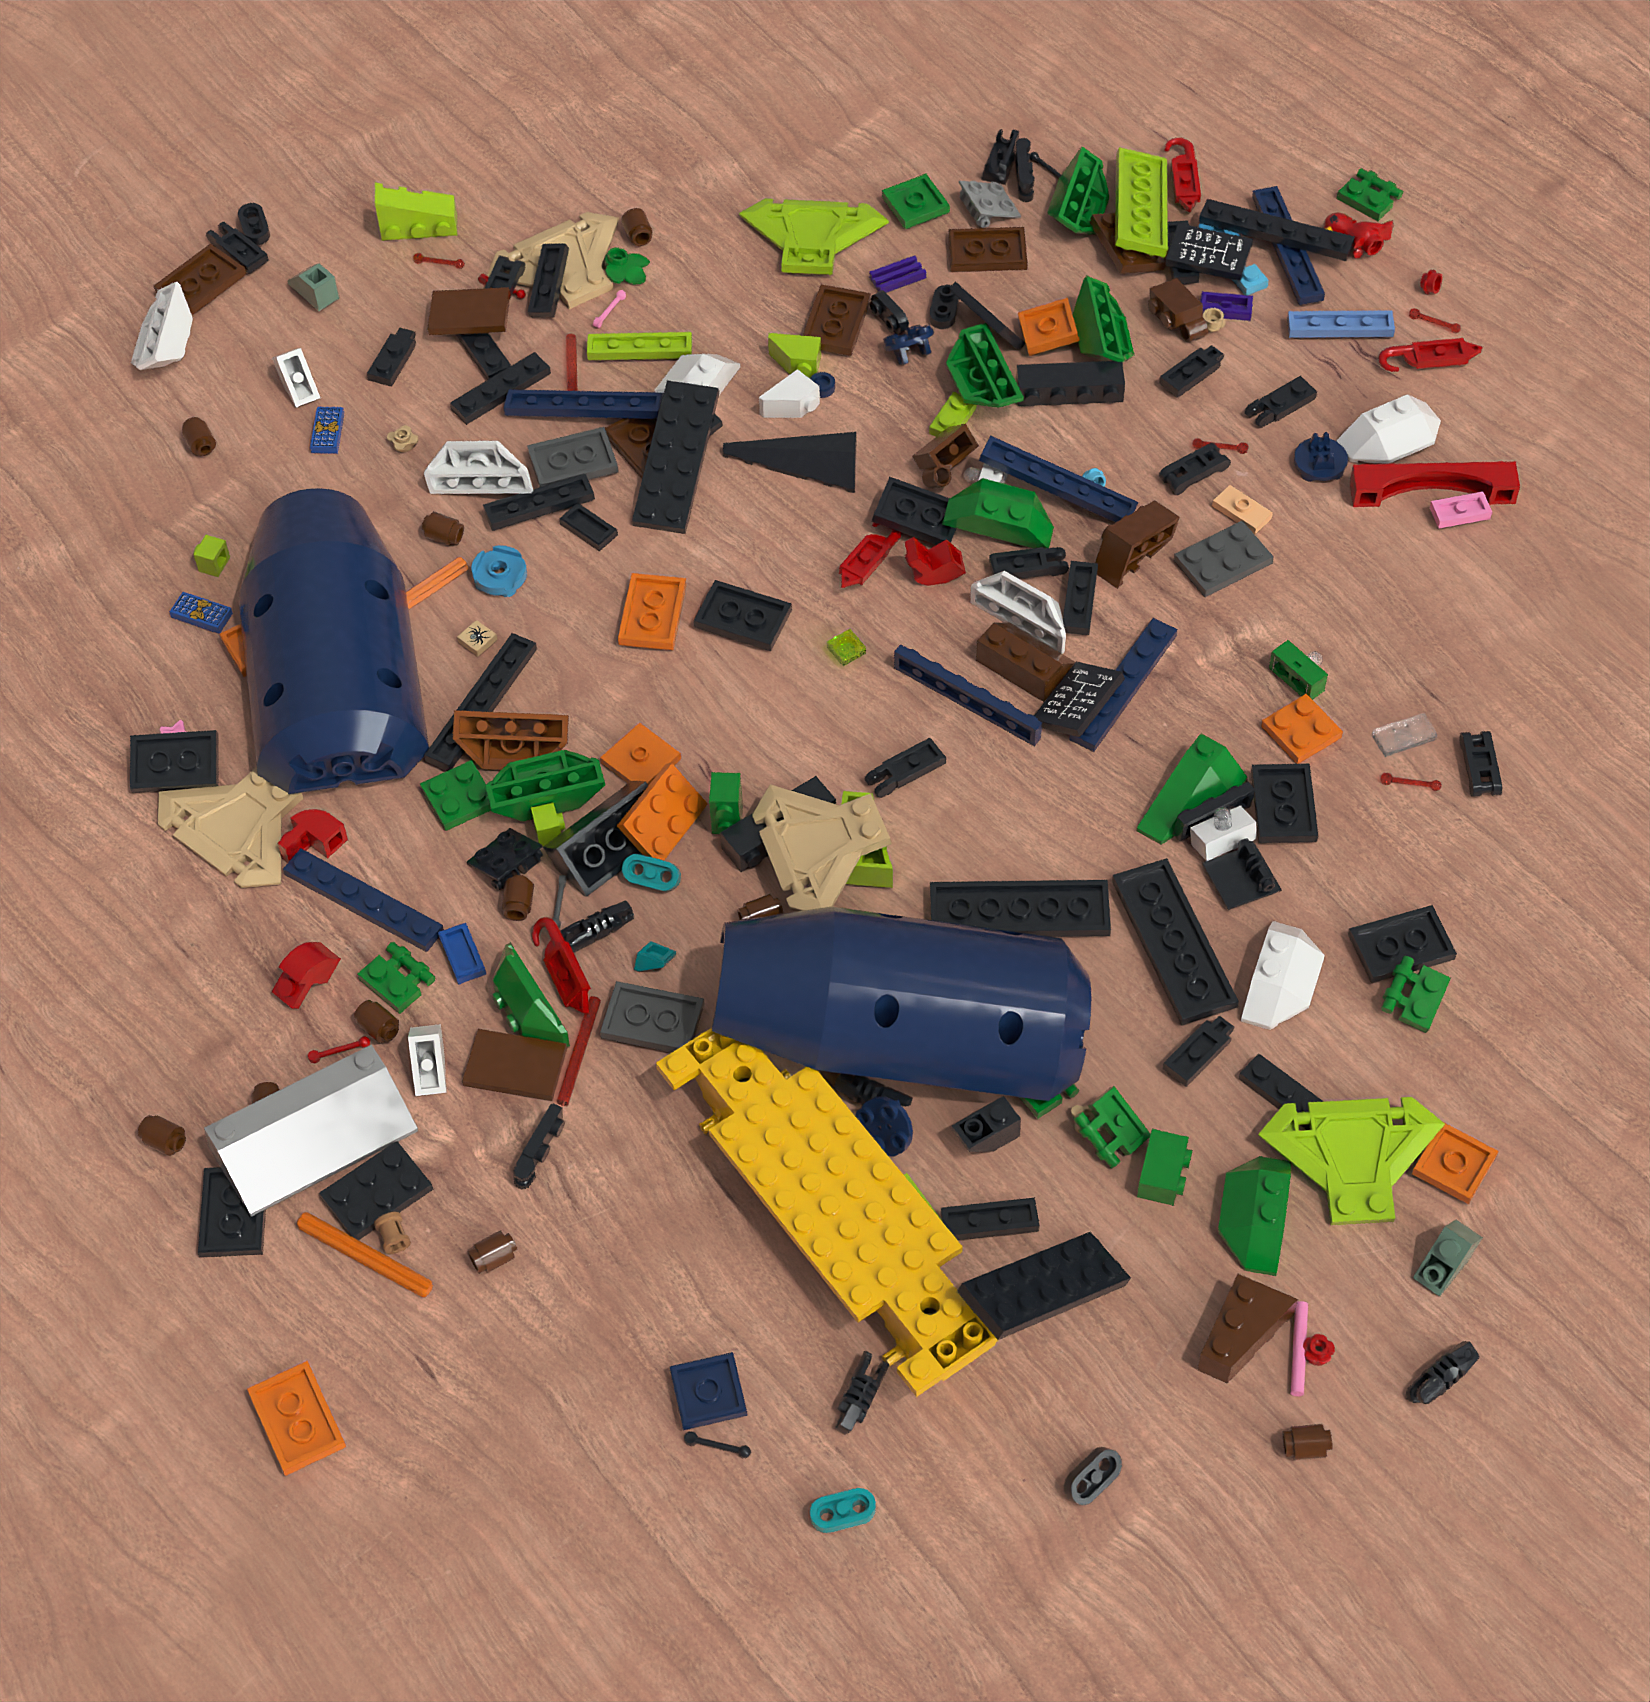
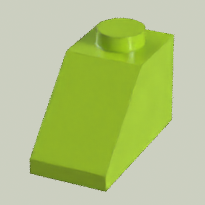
[768,333,821,378]

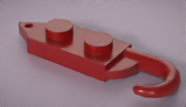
[1164,137,1201,213]
[1378,338,1483,372]
[838,522,902,588]
[532,917,591,1013]

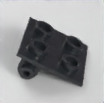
[466,828,543,891]
[1202,838,1282,910]

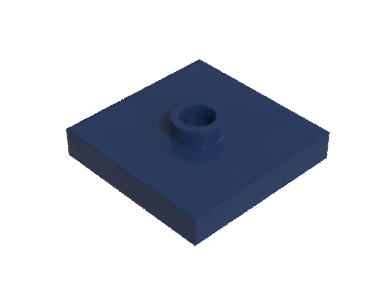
[669,1352,748,1430]

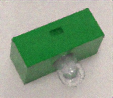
[1269,640,1328,700]

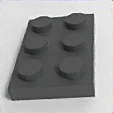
[527,427,619,487]
[1174,521,1274,597]
[600,981,704,1052]

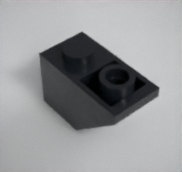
[952,1096,1021,1152]

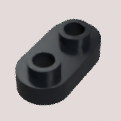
[238,203,270,245]
[930,284,960,329]
[869,290,909,334]
[1064,1447,1122,1505]

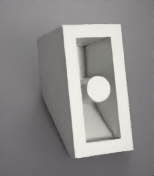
[272,348,320,407]
[759,369,820,418]
[408,1024,446,1096]

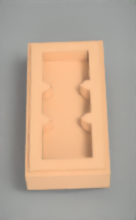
[1212,485,1273,534]

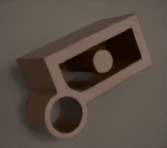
[1148,278,1208,342]
[912,423,979,488]

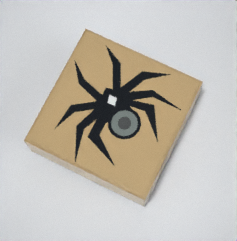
[457,620,497,657]

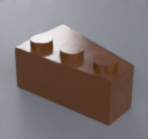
[1095,500,1180,589]
[1197,1274,1298,1383]

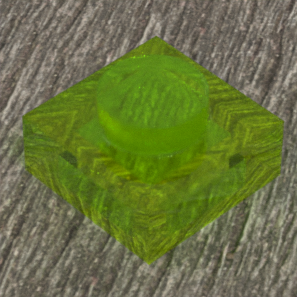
[827,629,866,666]

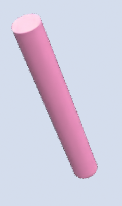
[1291,1301,1308,1397]

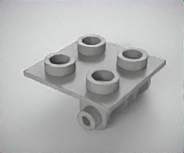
[959,181,1021,228]

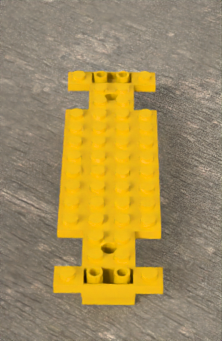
[656,1027,998,1397]

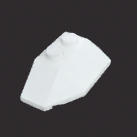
[131,281,193,370]
[655,354,740,395]
[1336,394,1441,464]
[424,441,533,494]
[970,571,1066,654]
[1241,921,1325,1030]

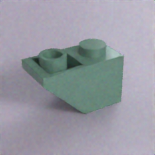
[287,263,339,311]
[1413,1219,1483,1296]

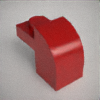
[905,537,966,586]
[277,809,348,863]
[271,942,341,1009]

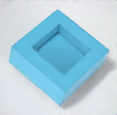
[1233,264,1269,295]

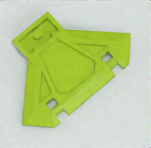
[739,198,889,275]
[1258,1097,1445,1225]

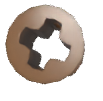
[374,1212,411,1254]

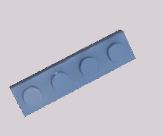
[1287,311,1395,338]

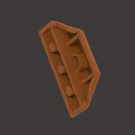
[453,710,569,770]

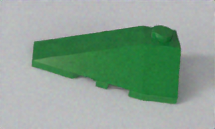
[1136,733,1247,845]

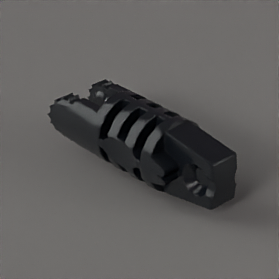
[560,900,634,952]
[834,1073,913,1107]
[1405,1341,1480,1404]
[835,1351,890,1435]

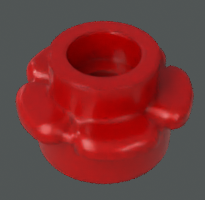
[1420,269,1443,295]
[1303,1334,1335,1366]

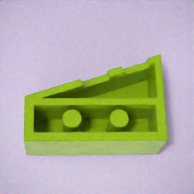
[375,182,458,241]
[841,791,893,888]

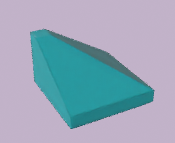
[634,941,676,971]

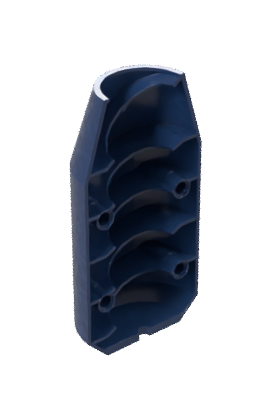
[238,488,429,794]
[712,906,1091,1101]

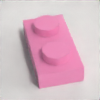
[1430,492,1492,529]

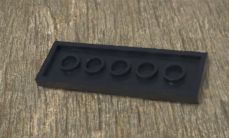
[632,380,720,534]
[1112,858,1239,1025]
[930,880,1111,937]
[957,1232,1131,1340]

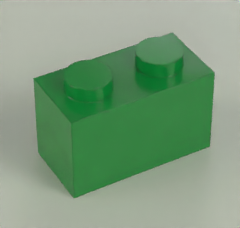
[709,772,743,834]
[1137,1129,1193,1206]

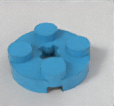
[471,545,527,597]

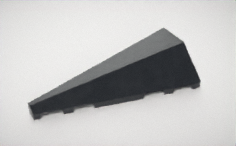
[723,432,857,493]

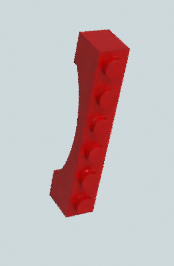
[1349,461,1520,507]

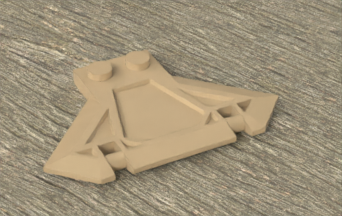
[487,212,619,309]
[158,767,303,888]
[752,784,892,911]

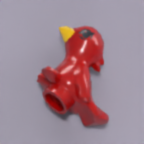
[1323,212,1394,259]

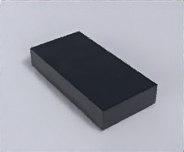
[559,503,618,552]

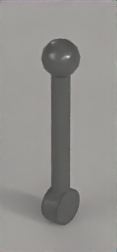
[553,875,566,928]

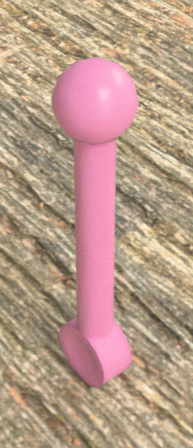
[593,290,626,328]

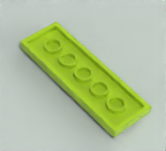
[1115,147,1168,257]

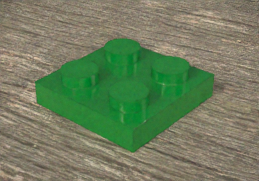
[882,174,950,229]
[420,760,491,831]

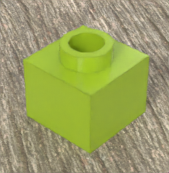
[193,535,230,577]
[531,802,566,846]

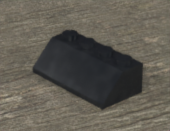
[543,781,648,897]

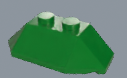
[1047,146,1110,234]
[1072,276,1134,363]
[946,323,1024,408]
[943,478,1054,549]
[485,750,605,822]
[492,942,570,1048]
[1218,1156,1291,1276]

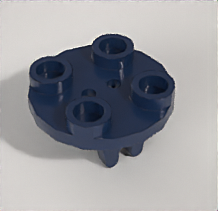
[883,324,934,365]
[1294,432,1348,481]
[855,1096,913,1157]

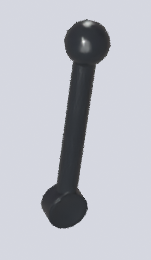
[1030,152,1061,179]
[684,1431,751,1458]

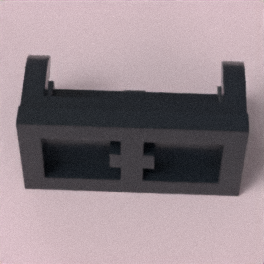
[981,129,1019,185]

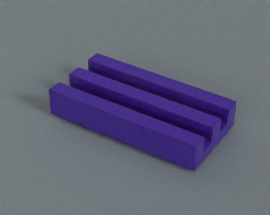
[869,255,926,293]
[1201,291,1253,321]

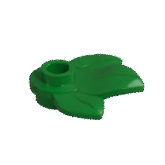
[604,248,650,284]

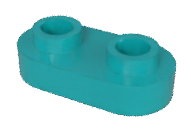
[622,854,681,892]
[810,1488,876,1533]

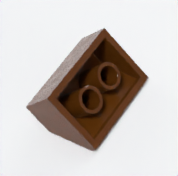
[976,622,1075,702]

